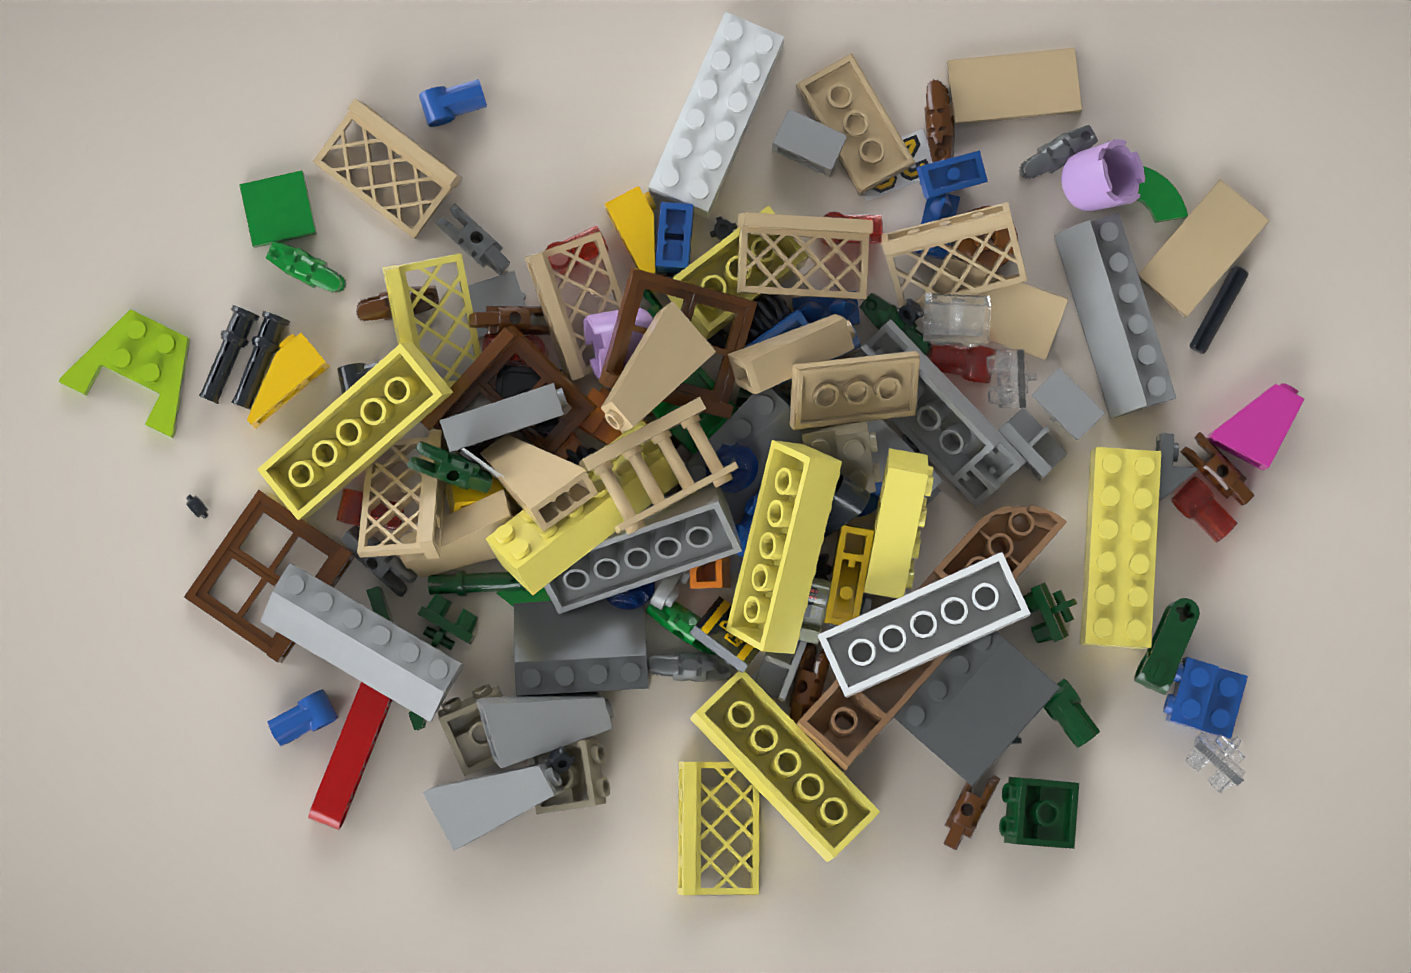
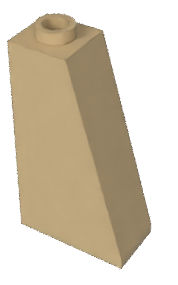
[601,301,716,433]
[727,314,855,394]
[480,434,598,532]
[400,489,523,578]

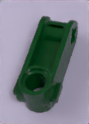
[1134,598,1200,695]

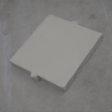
[468,271,526,338]

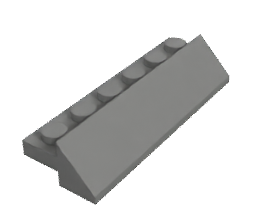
[1054,213,1176,419]
[851,319,1027,508]

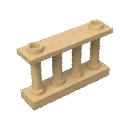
[579,397,738,535]

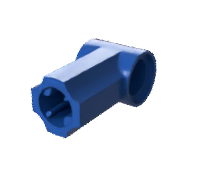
[419,79,487,127]
[267,689,339,746]

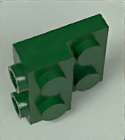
[999,777,1079,849]

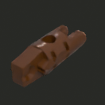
[924,79,955,163]
[356,285,439,321]
[469,306,550,335]
[1180,432,1255,505]
[789,642,830,725]
[943,775,1001,850]

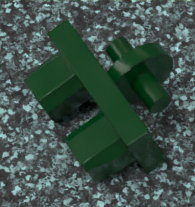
[1023,582,1077,643]
[417,594,479,650]

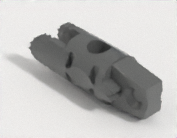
[1019,125,1098,179]
[435,204,510,275]
[341,525,418,597]
[648,651,732,682]

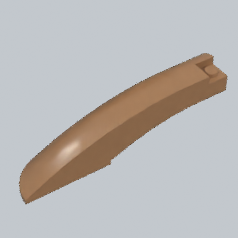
[797,505,1067,772]

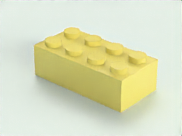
[667,205,809,340]
[864,448,934,598]

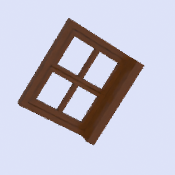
[599,267,757,419]
[420,325,597,463]
[184,489,355,663]

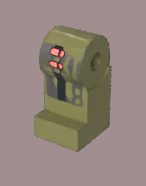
[799,577,831,644]

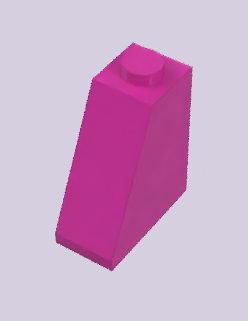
[1207,383,1305,471]

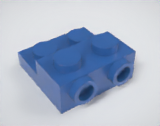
[1163,657,1248,739]

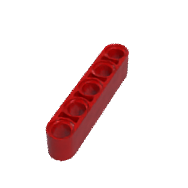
[308,681,393,830]

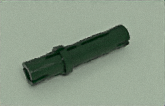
[428,570,527,596]

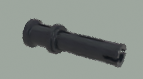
[199,305,260,404]
[231,311,291,410]

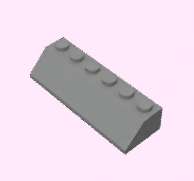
[544,483,742,614]
[260,563,465,722]

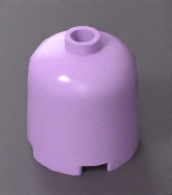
[1061,139,1145,211]
[583,308,653,379]

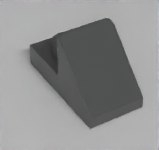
[1155,433,1198,501]

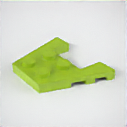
[58,309,190,438]

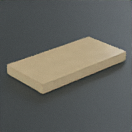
[947,48,1082,125]
[796,53,916,196]
[1138,179,1270,318]
[924,257,1069,360]
[790,351,920,430]

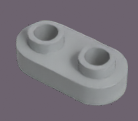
[650,569,690,610]

